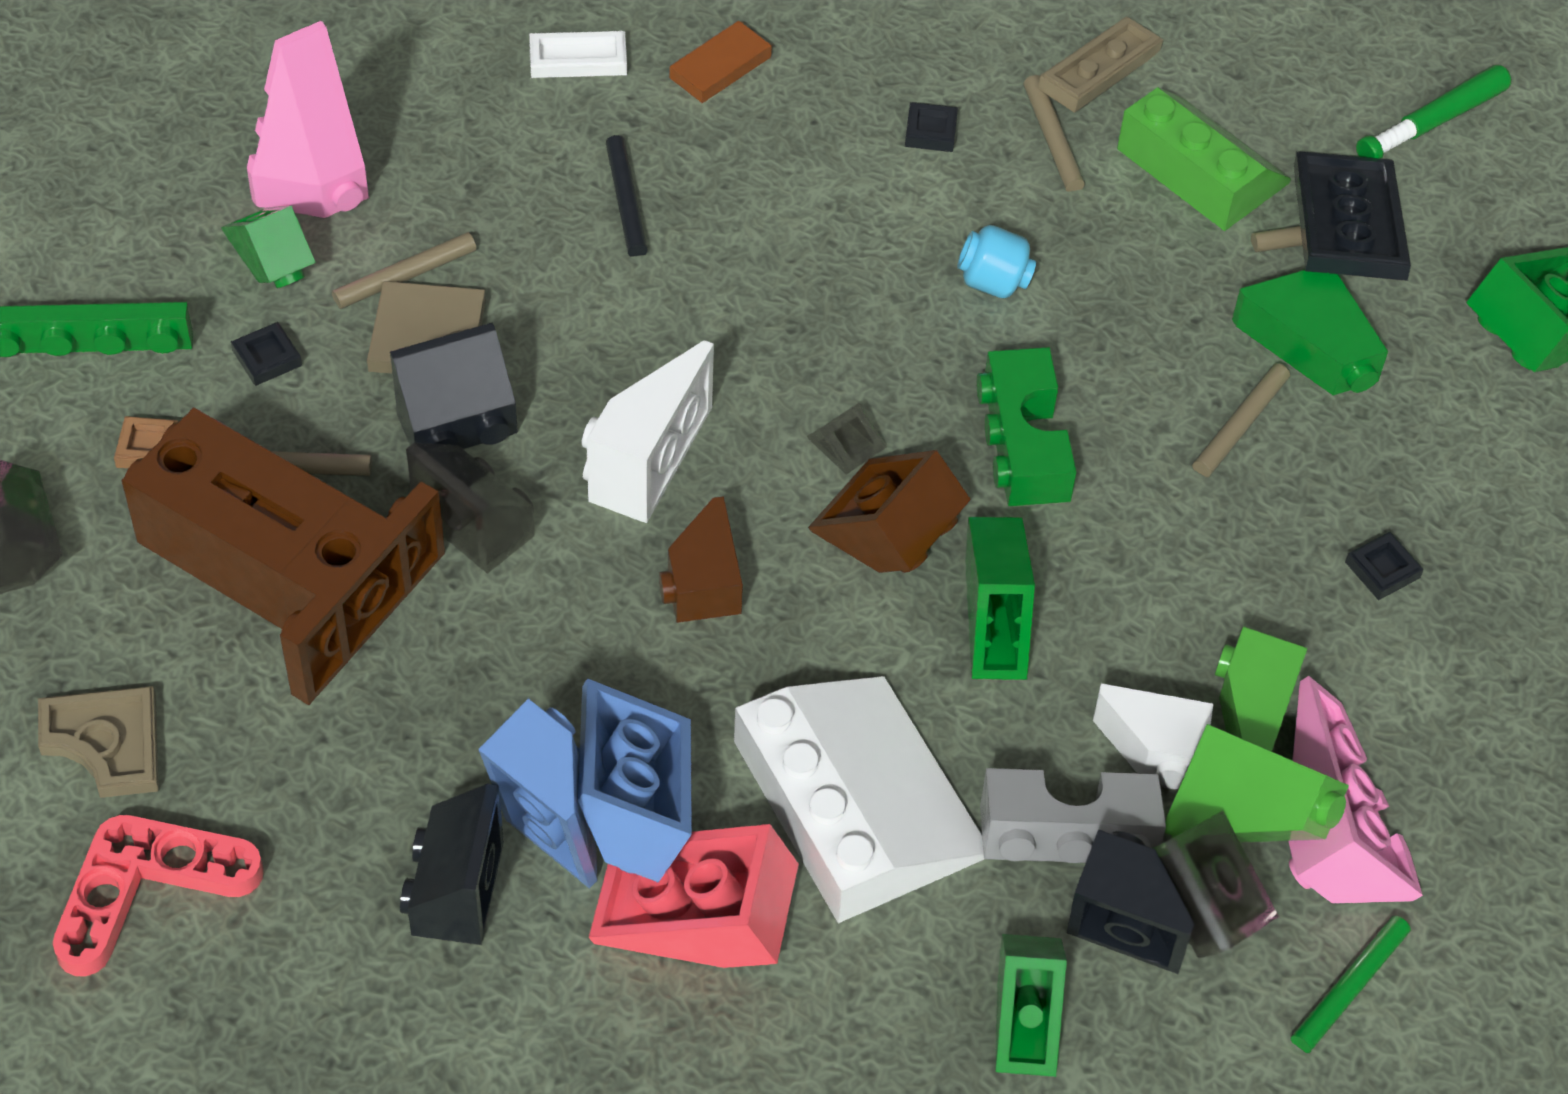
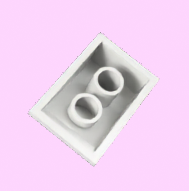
[582,340,714,523]

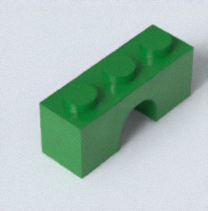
[976,347,1076,506]

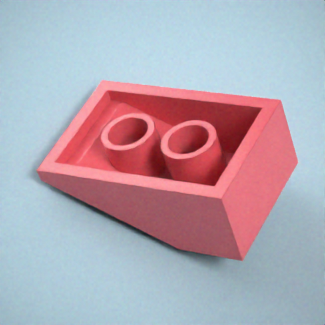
[589,824,799,968]

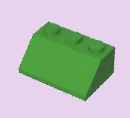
[1117,87,1291,231]

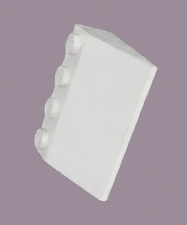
[734,676,984,923]

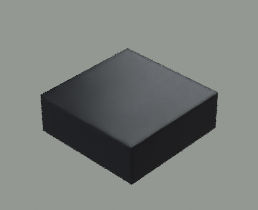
[905,102,958,152]
[231,322,302,386]
[1345,532,1424,601]

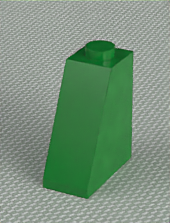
[1232,270,1388,396]
[965,517,1035,680]

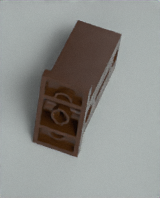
[121,407,445,705]

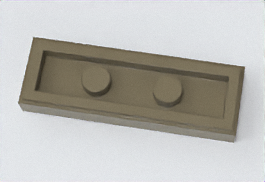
[1037,16,1163,113]

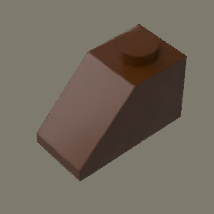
[659,496,743,623]

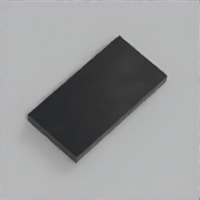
[1294,151,1411,281]

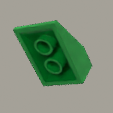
[1466,247,1568,373]

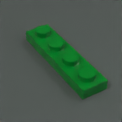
[0,302,193,357]

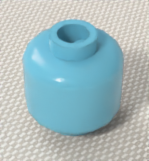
[957,225,1036,299]

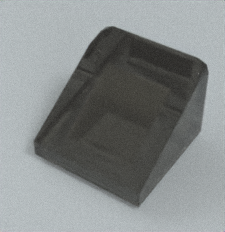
[807,403,887,474]

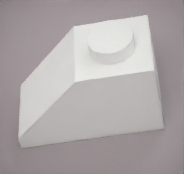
[1093,683,1213,789]

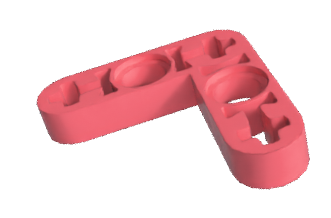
[53,815,264,976]

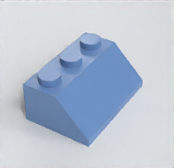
[578,678,692,882]
[478,699,597,888]

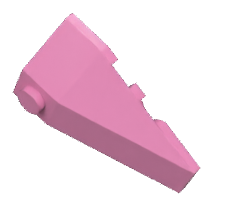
[247,21,369,218]
[1288,676,1423,903]

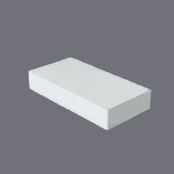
[530,31,627,78]

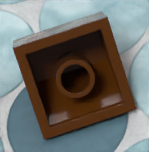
[808,450,971,573]

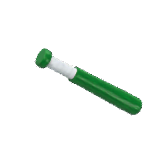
[1356,65,1512,159]

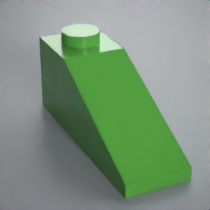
[1215,626,1307,752]

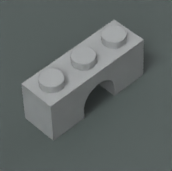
[980,768,1166,863]

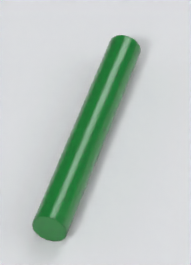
[1291,915,1411,1053]

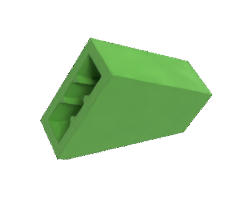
[1164,724,1349,844]

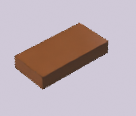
[670,20,772,103]

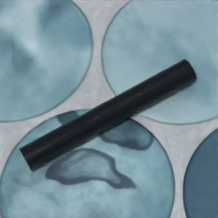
[606,135,648,257]

